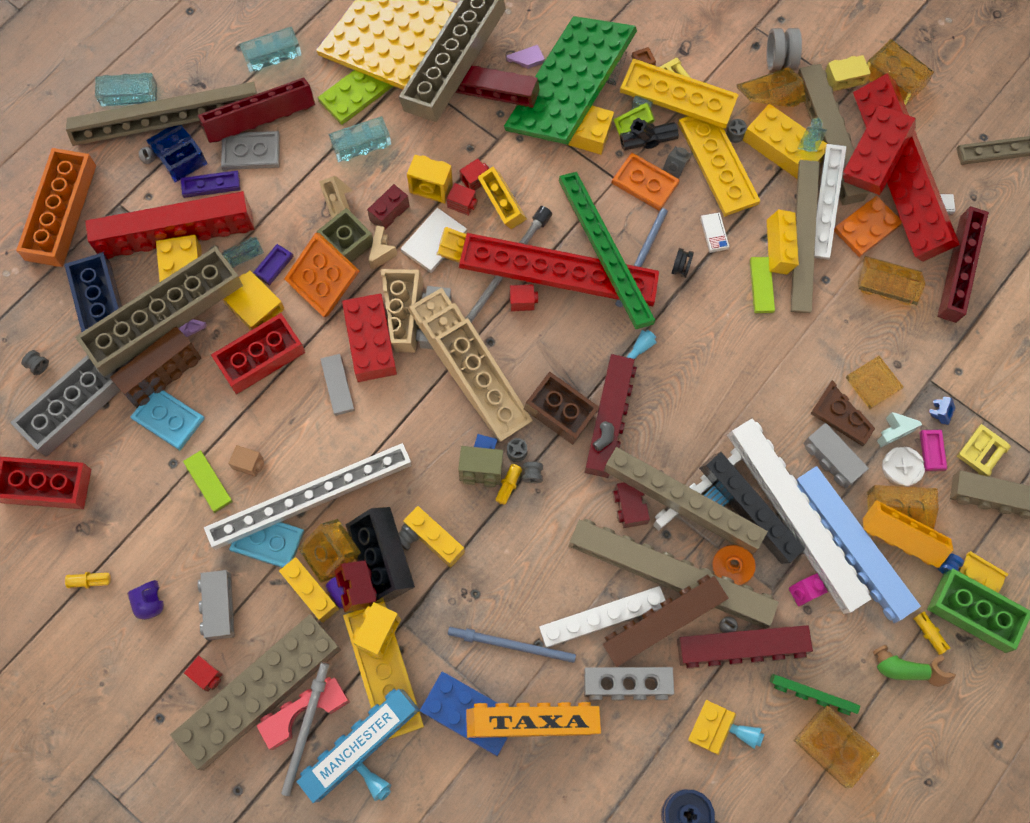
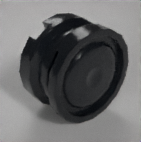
[671,248,694,278]

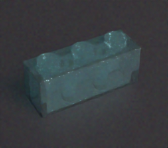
[239,26,302,72]
[95,73,157,106]
[328,116,391,162]

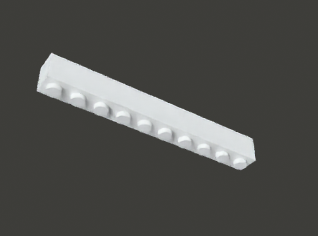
[727,418,871,614]
[204,443,411,550]

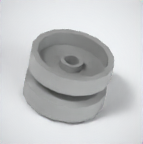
[766,28,802,71]

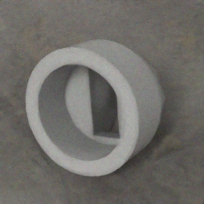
[139,147,155,164]
[719,617,738,633]

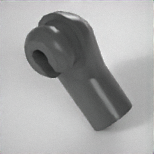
[593,421,614,452]

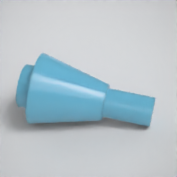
[627,330,657,359]
[729,724,765,749]
[356,763,391,801]

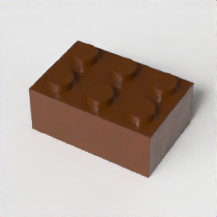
[524,371,600,445]

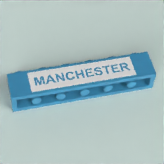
[296,689,420,803]

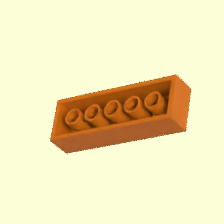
[16,148,96,267]

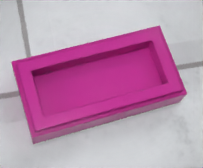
[919,430,947,471]

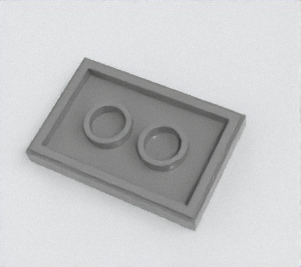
[221,131,280,170]

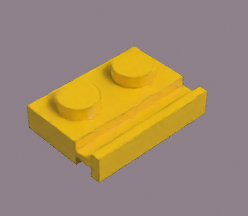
[436,227,467,263]
[959,551,1008,593]
[688,700,736,756]

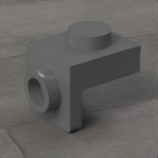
[662,146,692,178]

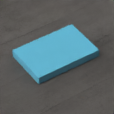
[130,390,205,451]
[229,522,304,568]

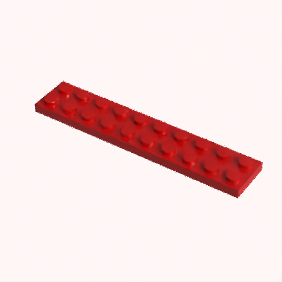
[459,233,659,307]

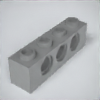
[584,667,674,701]

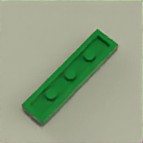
[769,673,860,716]

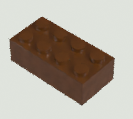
[110,326,202,408]

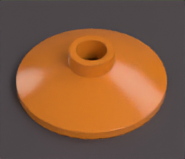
[712,545,756,585]

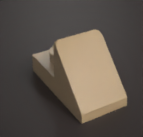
[319,176,353,218]
[369,226,397,269]

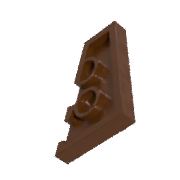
[810,380,875,446]

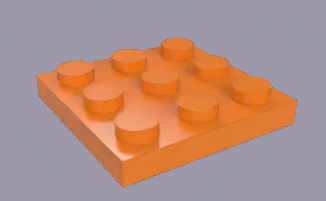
[284,233,360,317]

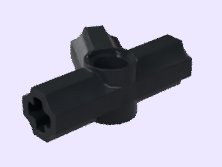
[620,118,679,151]

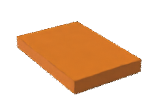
[611,152,680,211]

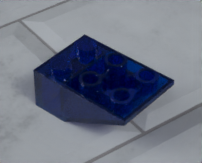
[146,125,208,183]

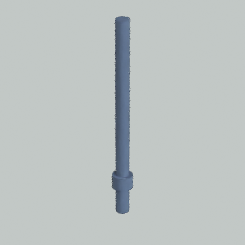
[615,208,668,307]
[448,627,576,663]

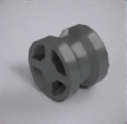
[726,119,747,143]
[21,350,49,375]
[507,438,527,462]
[522,462,543,483]
[398,524,419,551]

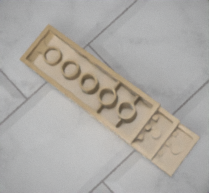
[407,288,533,442]

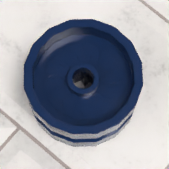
[661,789,715,823]

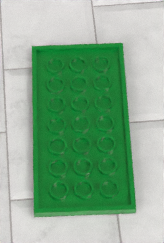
[504,16,637,145]

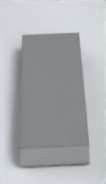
[320,354,355,416]

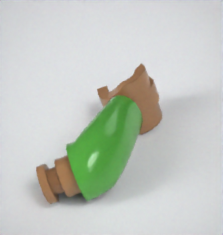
[873,645,956,687]

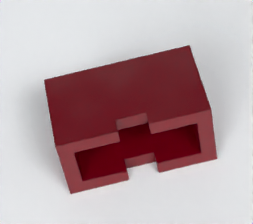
[367,184,410,230]
[612,482,650,529]
[334,560,377,612]

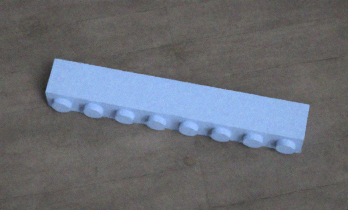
[796,466,921,623]

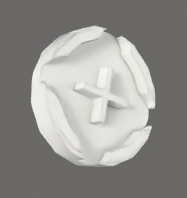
[882,447,925,488]

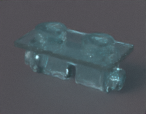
[798,118,827,152]
[221,237,264,268]

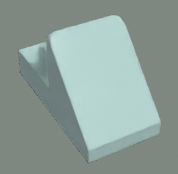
[877,412,922,447]

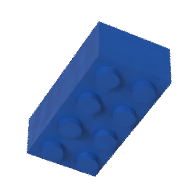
[420,671,508,757]

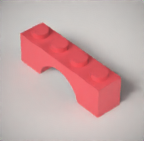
[256,677,350,750]

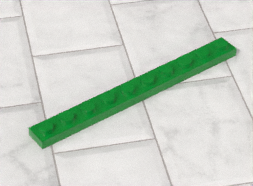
[559,172,655,330]

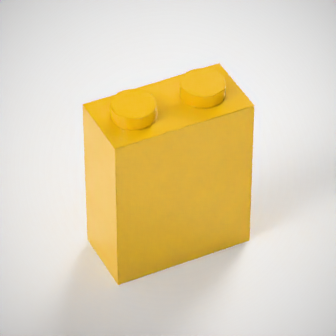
[222,271,285,330]

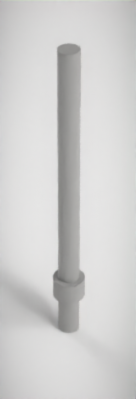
[281,662,329,796]

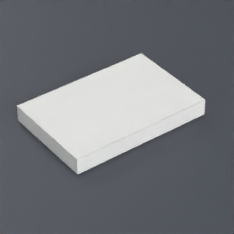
[401,208,467,273]

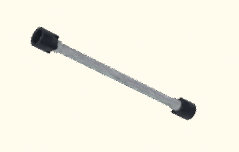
[465,206,553,323]

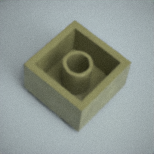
[316,208,373,262]
[458,446,503,487]

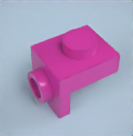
[789,573,828,606]

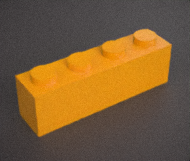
[863,500,954,568]

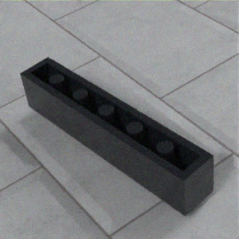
[699,452,805,564]

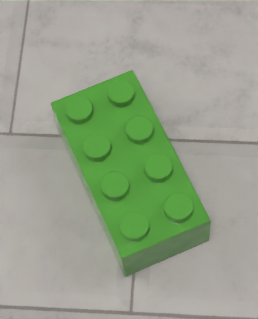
[927,569,1030,653]

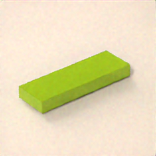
[750,257,775,313]
[183,450,233,513]

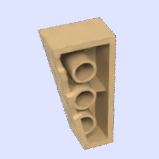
[381,269,424,353]

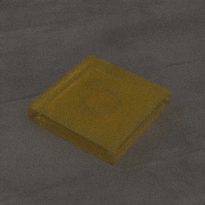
[846,356,904,409]

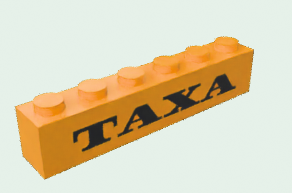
[466,702,601,738]

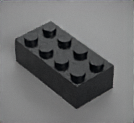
[345,507,415,603]

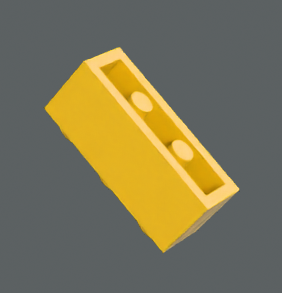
[478,166,527,230]
[767,209,799,275]
[403,506,465,568]
[279,557,339,623]

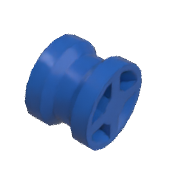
[937,553,964,574]

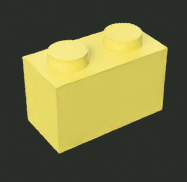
[825,55,871,91]

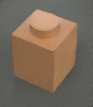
[228,445,264,477]

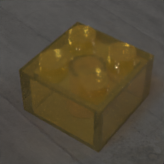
[298,519,361,583]

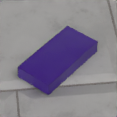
[253,244,294,286]

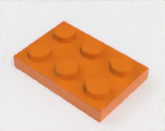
[834,195,902,258]

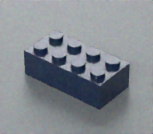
[64,252,122,332]

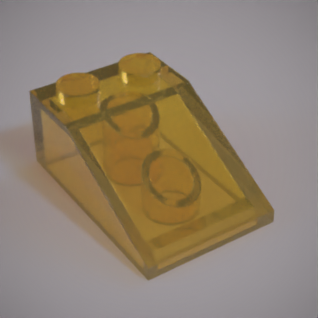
[737,67,806,107]

